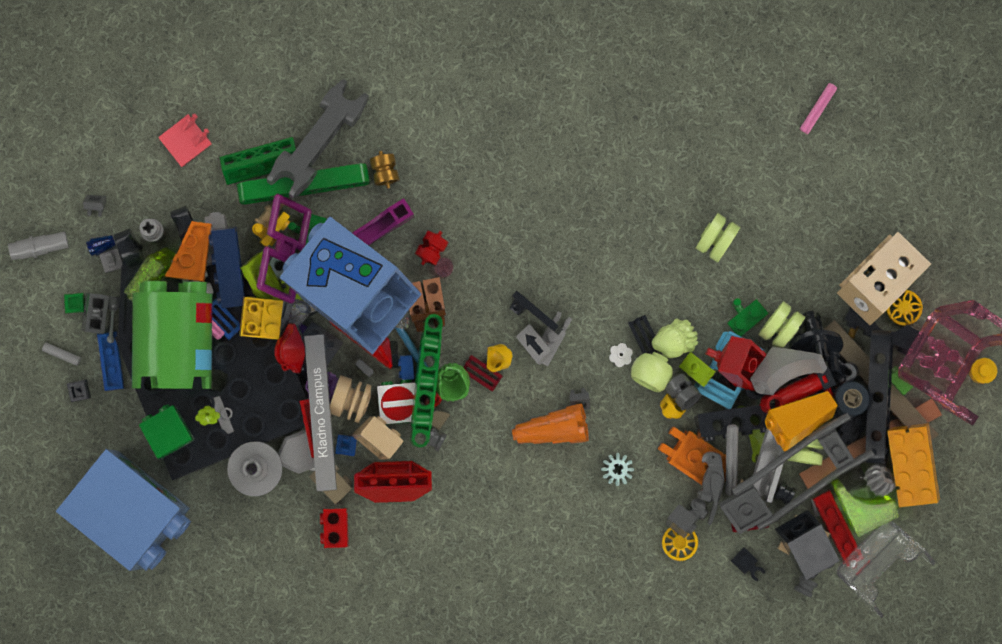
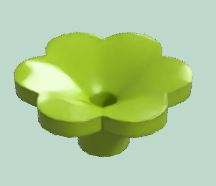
[195,406,220,425]

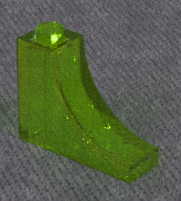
[124,247,176,302]
[831,479,900,537]

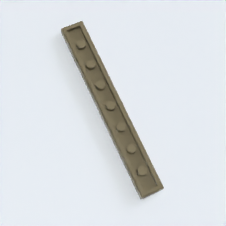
[824,320,939,441]

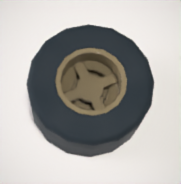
[833,381,869,418]

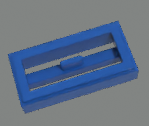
[212,299,240,340]

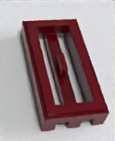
[463,355,503,392]

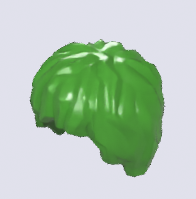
[436,363,470,402]

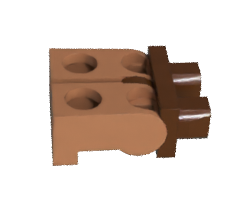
[409,277,446,332]

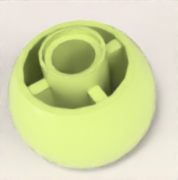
[631,352,673,393]

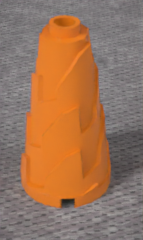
[512,403,589,444]

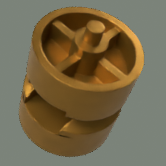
[370,151,400,189]

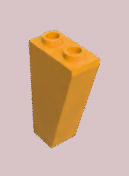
[765,391,838,451]

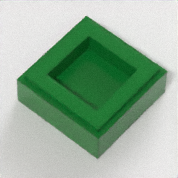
[64,293,85,314]

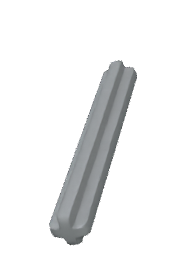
[725,424,739,496]

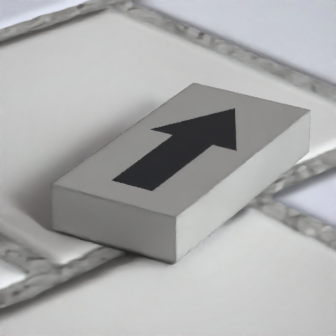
[516,324,553,365]

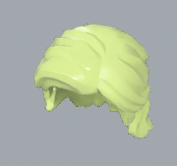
[652,318,698,358]

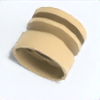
[330,375,371,423]

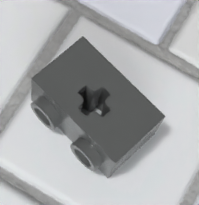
[81,293,109,334]

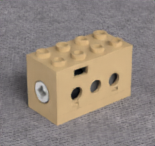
[837,232,931,325]

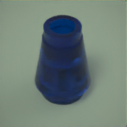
[86,235,116,256]

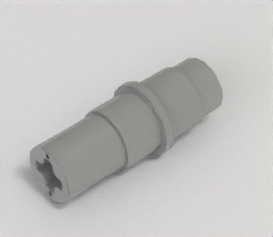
[140,219,165,243]
[8,231,69,260]

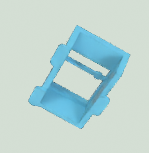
[694,331,764,410]

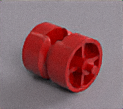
[414,230,449,266]

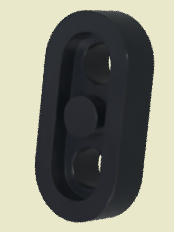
[831,362,859,393]

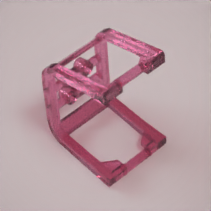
[898,300,1002,425]

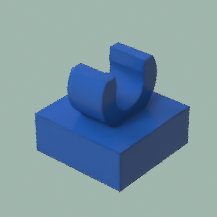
[335,435,357,456]

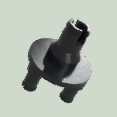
[789,310,844,378]

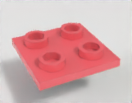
[158,114,212,167]

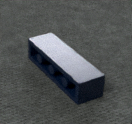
[209,226,246,308]

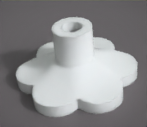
[609,343,633,367]

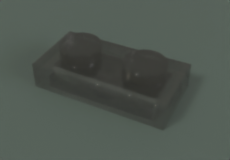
[826,465,867,499]

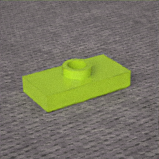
[679,352,716,387]

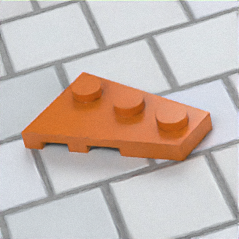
[165,221,212,282]

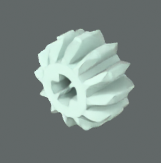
[601,453,634,486]

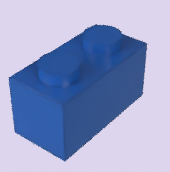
[398,355,414,380]

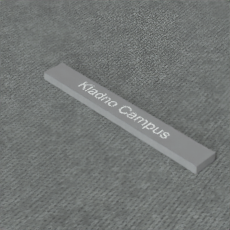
[304,334,337,492]

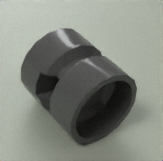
[665,374,701,410]

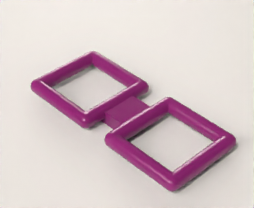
[256,194,312,304]

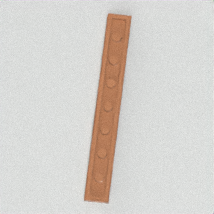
[799,398,942,490]

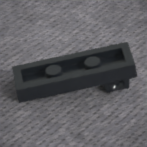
[509,290,563,335]

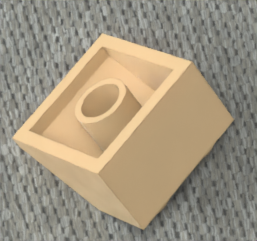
[351,416,403,460]

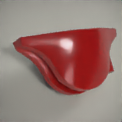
[275,323,305,373]

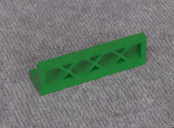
[219,137,296,185]

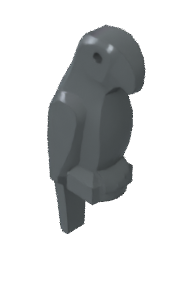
[697,451,724,525]

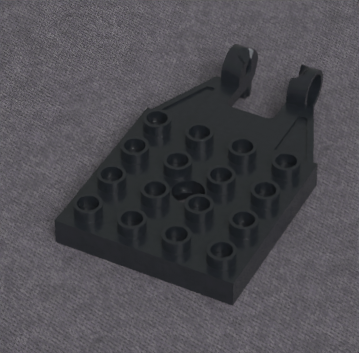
[114,205,308,481]

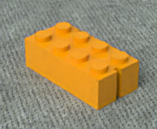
[887,423,940,507]

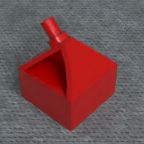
[705,336,767,391]

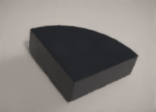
[390,341,399,368]

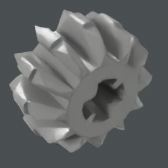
[864,464,896,497]

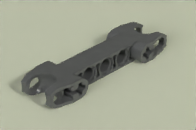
[267,79,369,200]

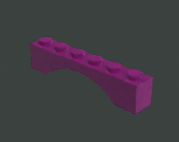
[352,198,415,246]

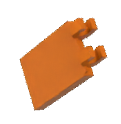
[658,427,726,485]

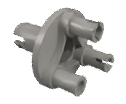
[227,442,282,496]

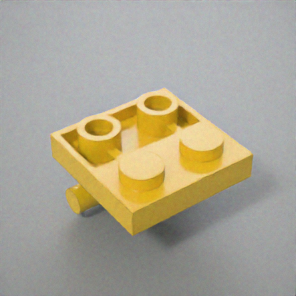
[252,212,290,247]
[239,296,283,339]

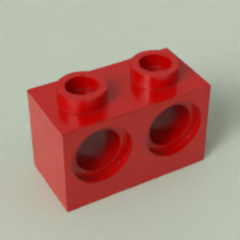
[320,508,349,548]

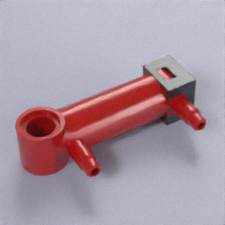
[760,367,836,413]

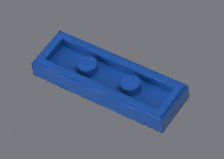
[97,332,125,391]

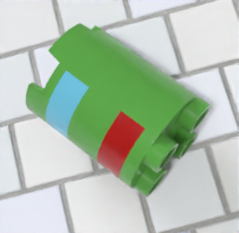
[132,281,212,389]

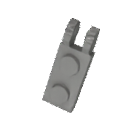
[531,311,572,367]

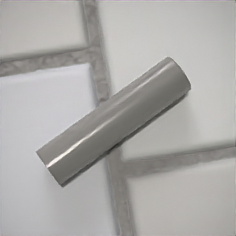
[42,342,81,366]

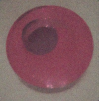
[434,258,454,277]

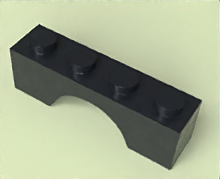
[842,306,924,356]

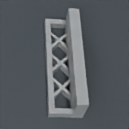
[753,429,786,503]

